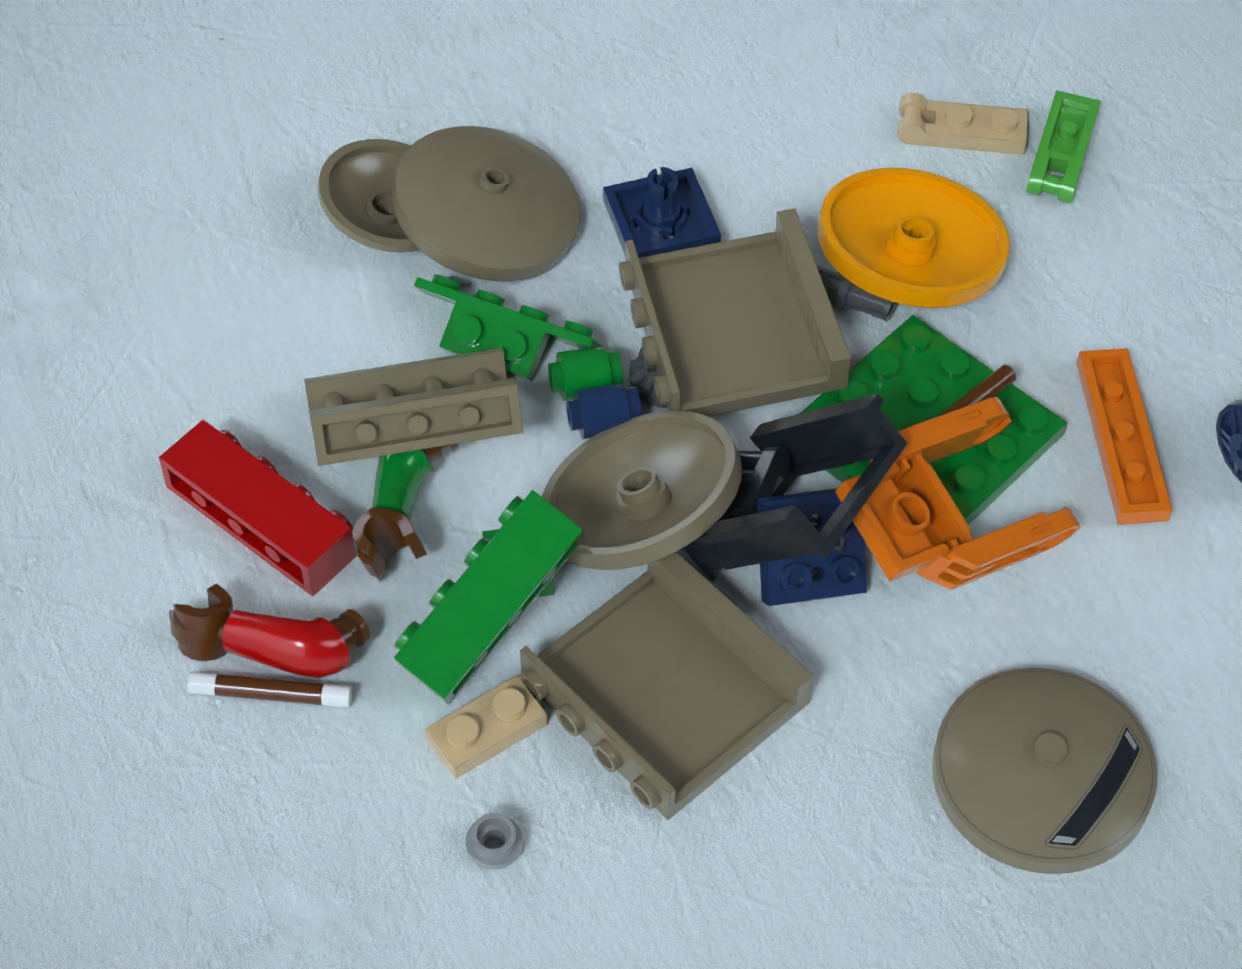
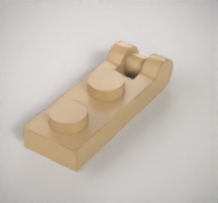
[898,93,1027,155]

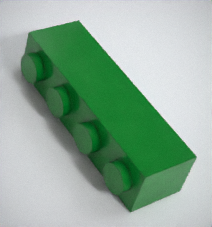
[394,489,584,705]

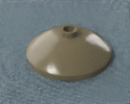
[317,139,420,252]

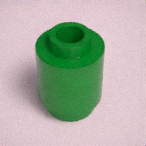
[548,346,623,401]

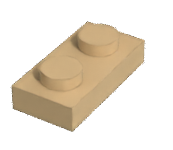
[425,675,547,779]

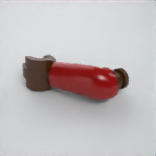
[169,583,371,679]

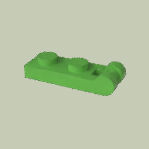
[1026,90,1101,203]

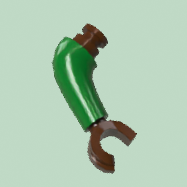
[352,443,460,582]

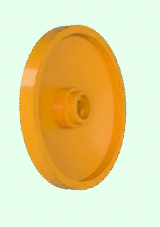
[817,168,1010,308]

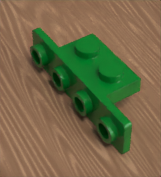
[414,274,603,381]

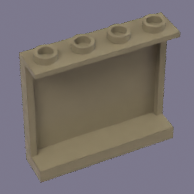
[619,208,850,416]
[520,552,814,820]

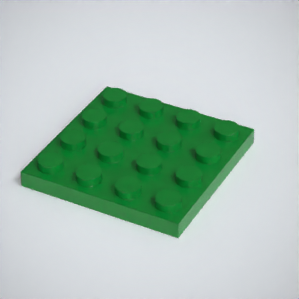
[799,315,1067,525]

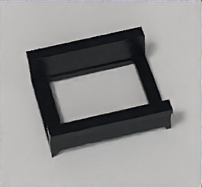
[678,393,908,582]

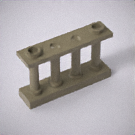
[304,348,524,466]

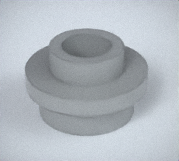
[466,813,523,869]

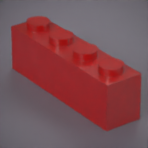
[159,419,356,597]

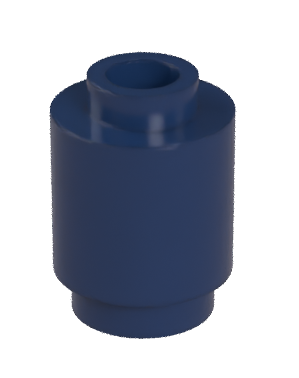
[566,383,642,440]

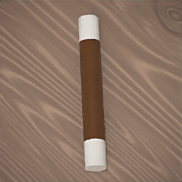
[187,672,352,708]

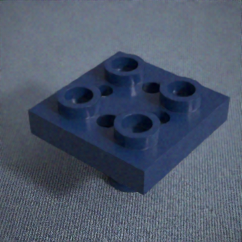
[603,167,721,258]
[757,488,867,606]

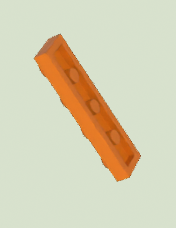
[1076,348,1172,525]

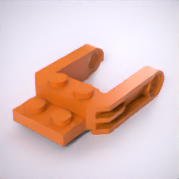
[835,397,1081,590]

